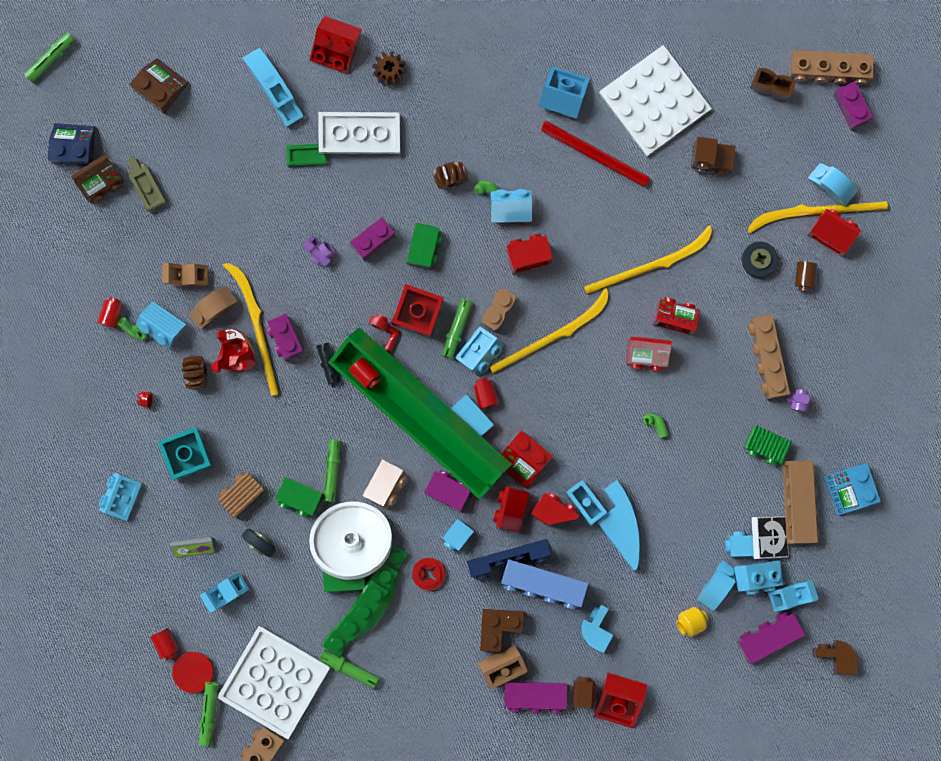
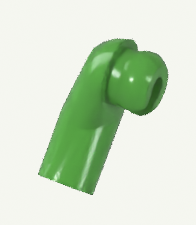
[474,180,500,195]
[118,317,147,340]
[643,413,669,438]

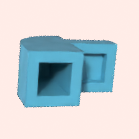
[808,163,858,206]
[697,560,736,611]
[200,572,250,613]
[768,580,819,612]
[581,605,613,653]

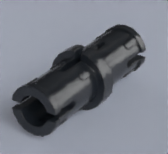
[316,343,340,385]

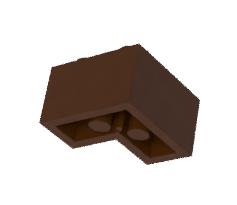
[691,137,736,176]
[480,608,524,652]

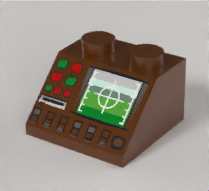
[129,58,189,114]
[71,155,124,203]

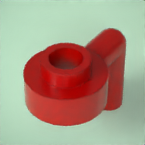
[368,314,400,353]

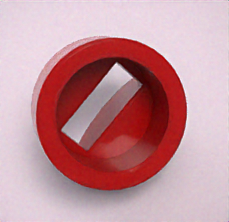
[136,391,153,408]

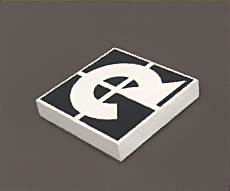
[752,516,789,559]

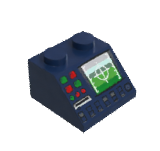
[47,123,96,166]

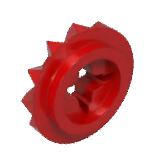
[412,558,445,590]

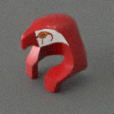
[211,329,256,374]

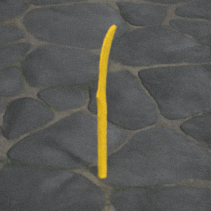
[748,201,888,233]
[584,225,712,294]
[223,263,279,396]
[489,288,608,374]

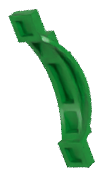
[321,544,408,657]

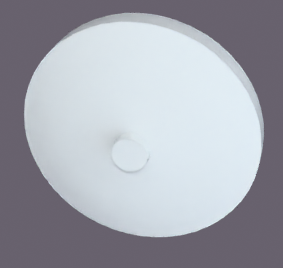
[309,502,392,580]

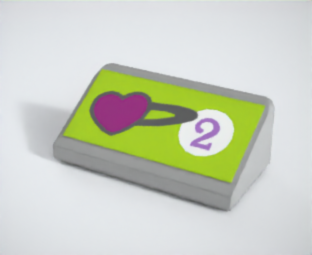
[170,537,215,558]

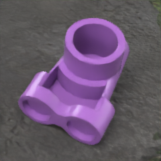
[302,235,335,267]
[786,389,811,412]

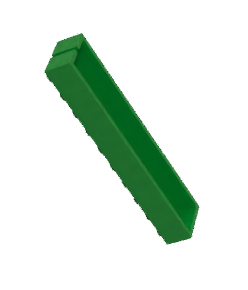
[328,327,512,499]

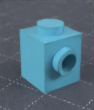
[725,532,754,557]

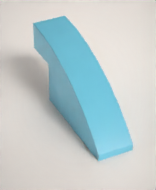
[596,480,640,570]

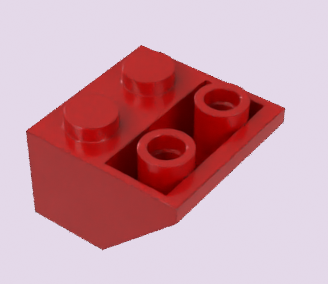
[310,16,362,74]
[807,209,861,257]
[493,486,529,533]
[530,492,579,525]

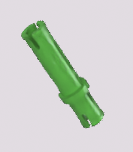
[24,32,76,83]
[441,298,474,360]
[323,439,342,502]
[318,649,379,689]
[198,682,219,746]

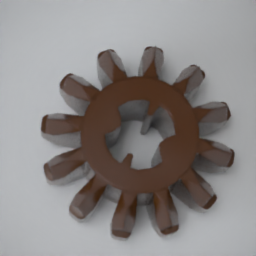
[372,51,406,86]
[433,161,468,190]
[182,355,208,390]

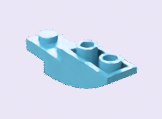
[242,48,303,127]

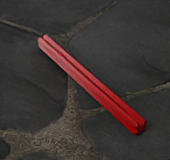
[541,121,650,187]

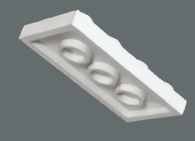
[318,112,400,154]

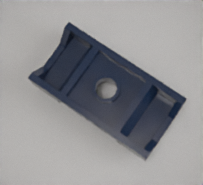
[467,539,551,580]

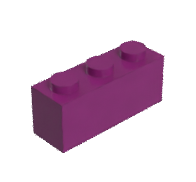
[736,611,805,664]
[504,682,567,713]

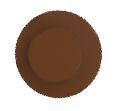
[795,261,817,292]

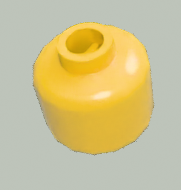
[676,607,708,637]

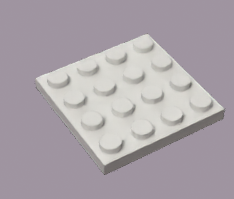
[599,45,712,157]
[217,626,330,739]

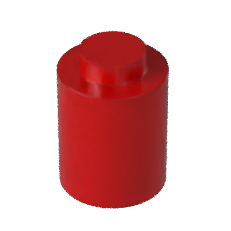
[97,297,124,329]
[349,357,381,389]
[473,377,499,410]
[150,628,179,661]

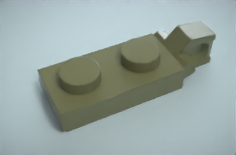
[127,156,166,212]

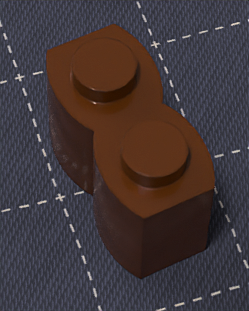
[750,68,796,101]
[572,676,595,708]

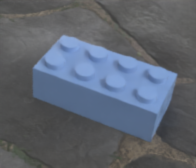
[501,559,588,610]

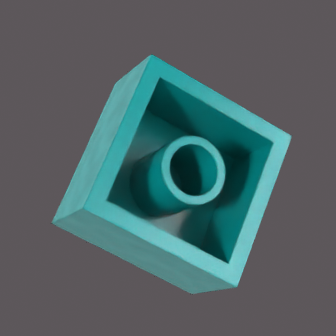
[157,427,213,481]

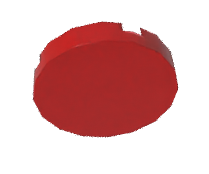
[172,651,214,693]

